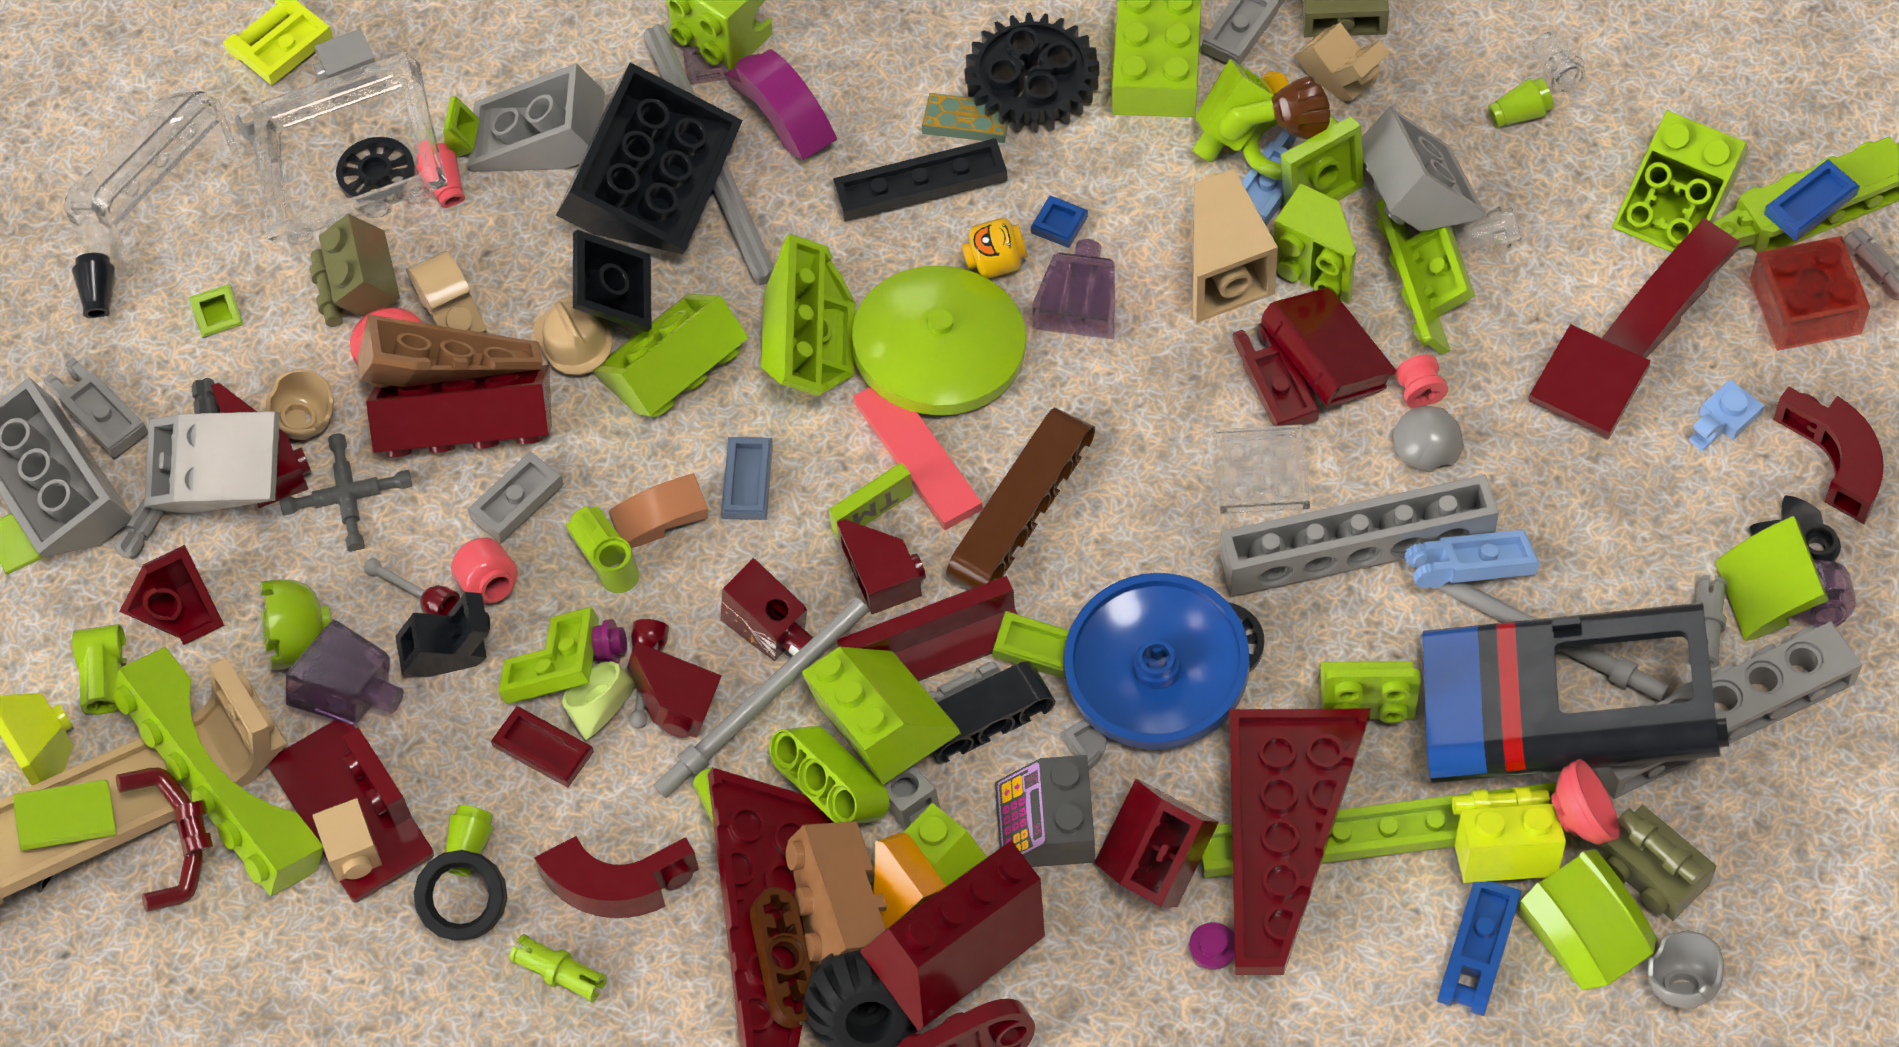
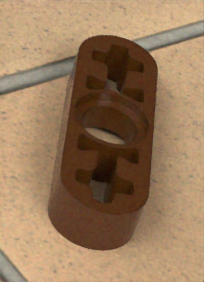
[750,887,812,1028]

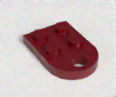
[895,999,1035,1047]

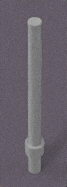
[1436,581,1670,701]
[653,597,870,798]

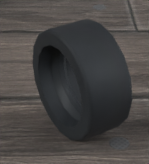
[413,850,508,941]

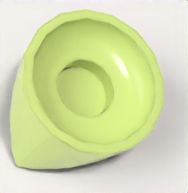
[562,661,635,740]

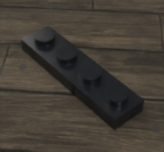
[833,138,1008,221]

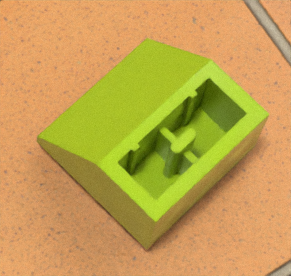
[1274,183,1356,304]

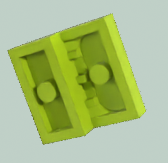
[1715,516,1829,641]

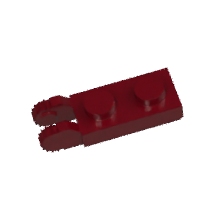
[1232,323,1319,434]

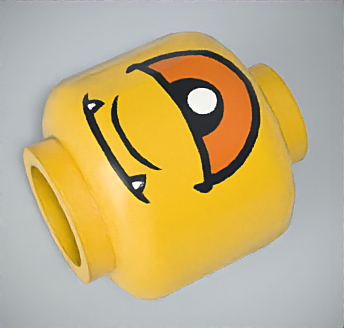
[962,217,1028,279]

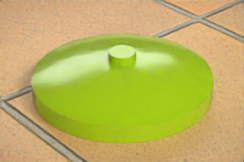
[852,265,1026,415]

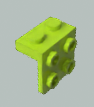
[1320,661,1421,723]

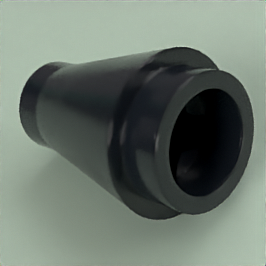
[72,252,115,319]

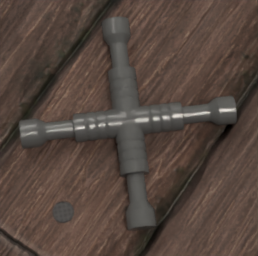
[279,433,413,552]

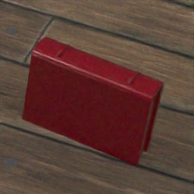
[1261,287,1397,407]

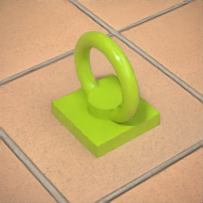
[1242,115,1365,205]

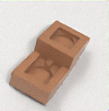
[609,473,708,548]

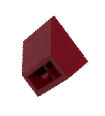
[1094,779,1219,907]

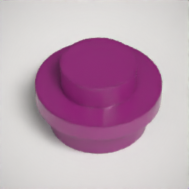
[592,619,627,664]
[1189,922,1235,970]

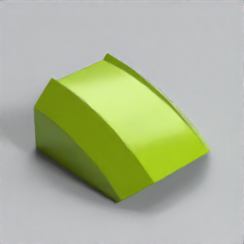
[1518,849,1657,990]

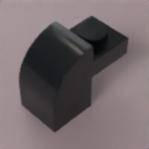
[395,592,490,677]

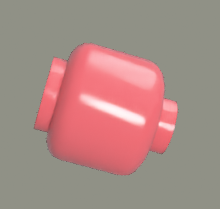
[451,537,518,604]

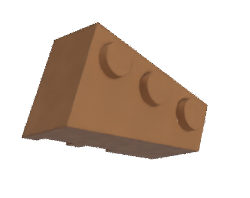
[786,821,887,973]

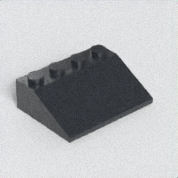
[556,62,743,254]

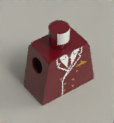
[720,558,813,661]

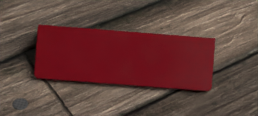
[837,576,1018,682]

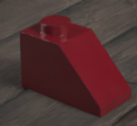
[836,519,926,615]
[627,642,722,738]

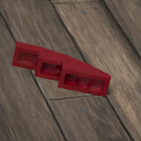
[1602,218,1740,358]

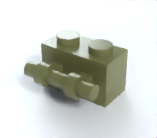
[1301,0,1389,38]
[309,214,400,327]
[1601,804,1717,921]

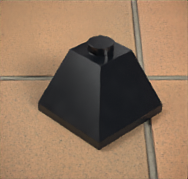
[573,229,652,332]

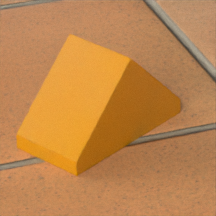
[874,832,946,929]

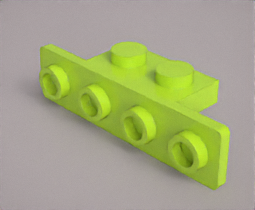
[1376,198,1476,355]

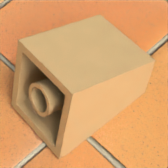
[1193,168,1278,323]

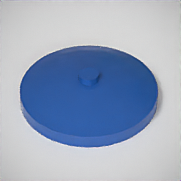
[1064,573,1250,750]

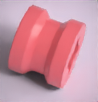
[1395,354,1448,408]

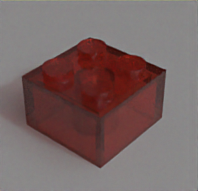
[1750,236,1870,351]

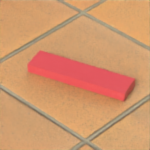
[853,387,983,530]

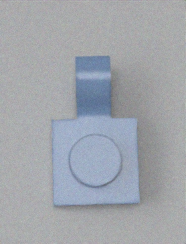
[1689,379,1765,451]

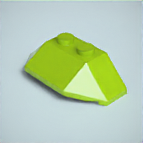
[761,233,856,396]

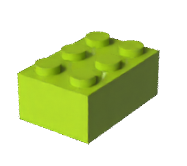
[1112,0,1201,118]

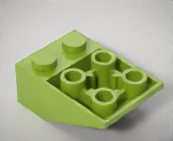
[1612,110,1749,252]

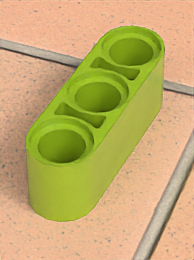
[769,726,890,824]

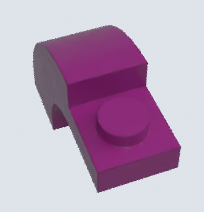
[724,49,837,160]

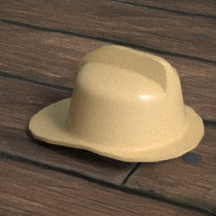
[533,296,613,375]

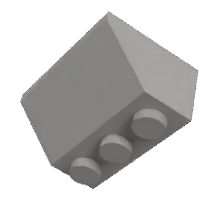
[1362,106,1486,231]

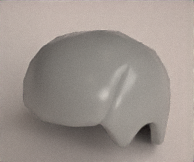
[1392,405,1464,472]
[1647,930,1724,1009]

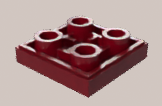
[1529,324,1651,439]

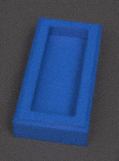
[1764,159,1860,242]

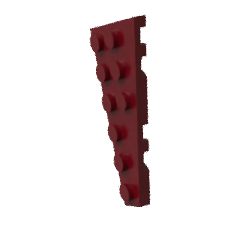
[708,767,835,1047]

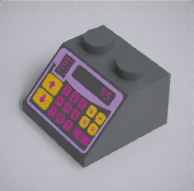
[995,755,1095,867]

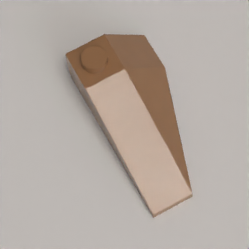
[357,314,543,388]

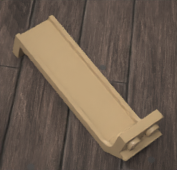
[0,658,287,925]

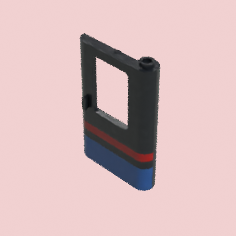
[1422,602,1729,783]

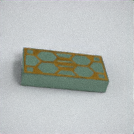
[922,93,1009,143]

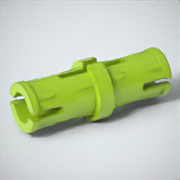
[509,934,607,1003]

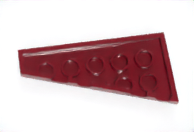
[1229,708,1371,975]

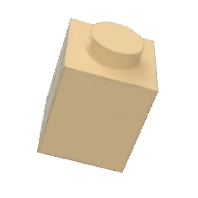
[312,798,382,882]

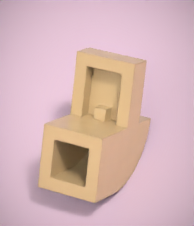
[1294,22,1390,101]
[405,251,487,332]

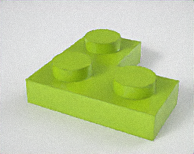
[499,607,599,704]

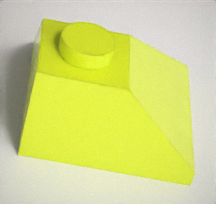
[0,693,73,785]

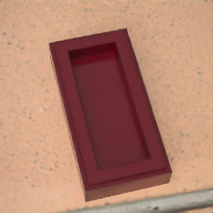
[491,706,594,788]

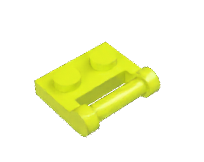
[223,0,333,85]

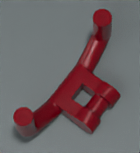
[116,767,213,912]

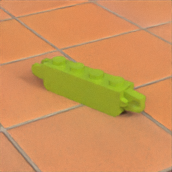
[1713,136,1899,255]

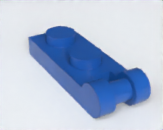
[1437,881,1522,1016]

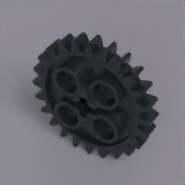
[964,13,1100,133]

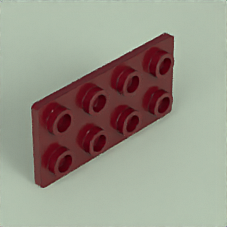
[268,715,434,903]

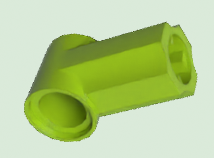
[566,506,639,593]
[72,624,127,715]

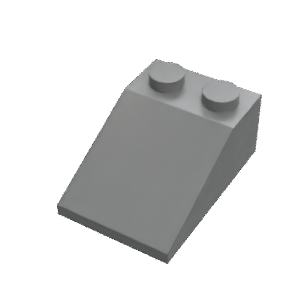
[468,63,605,171]

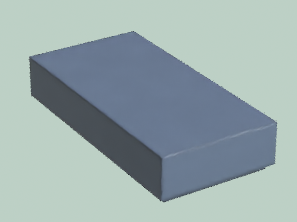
[721,437,773,520]

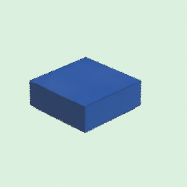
[1031,195,1088,248]

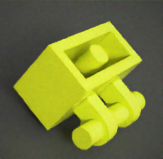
[1452,786,1566,883]

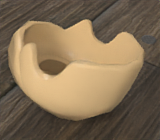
[266,369,334,441]

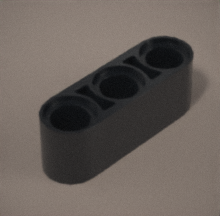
[933,661,1056,763]

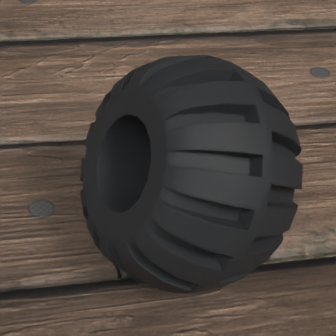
[805,950,918,1047]

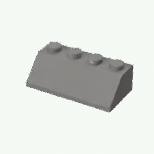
[0,377,132,557]

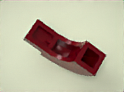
[1773,386,1884,524]
[534,836,699,918]

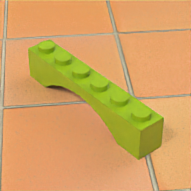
[113,646,324,897]

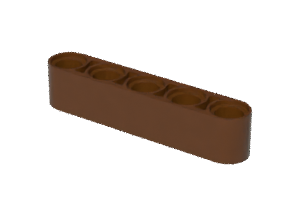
[946,407,1095,589]

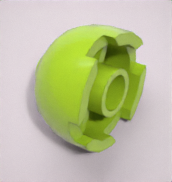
[260,579,331,670]

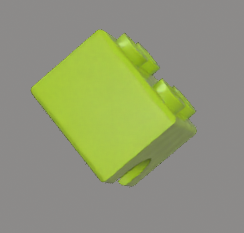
[666,0,772,70]

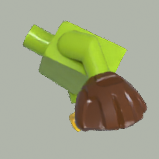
[1192,59,1331,163]

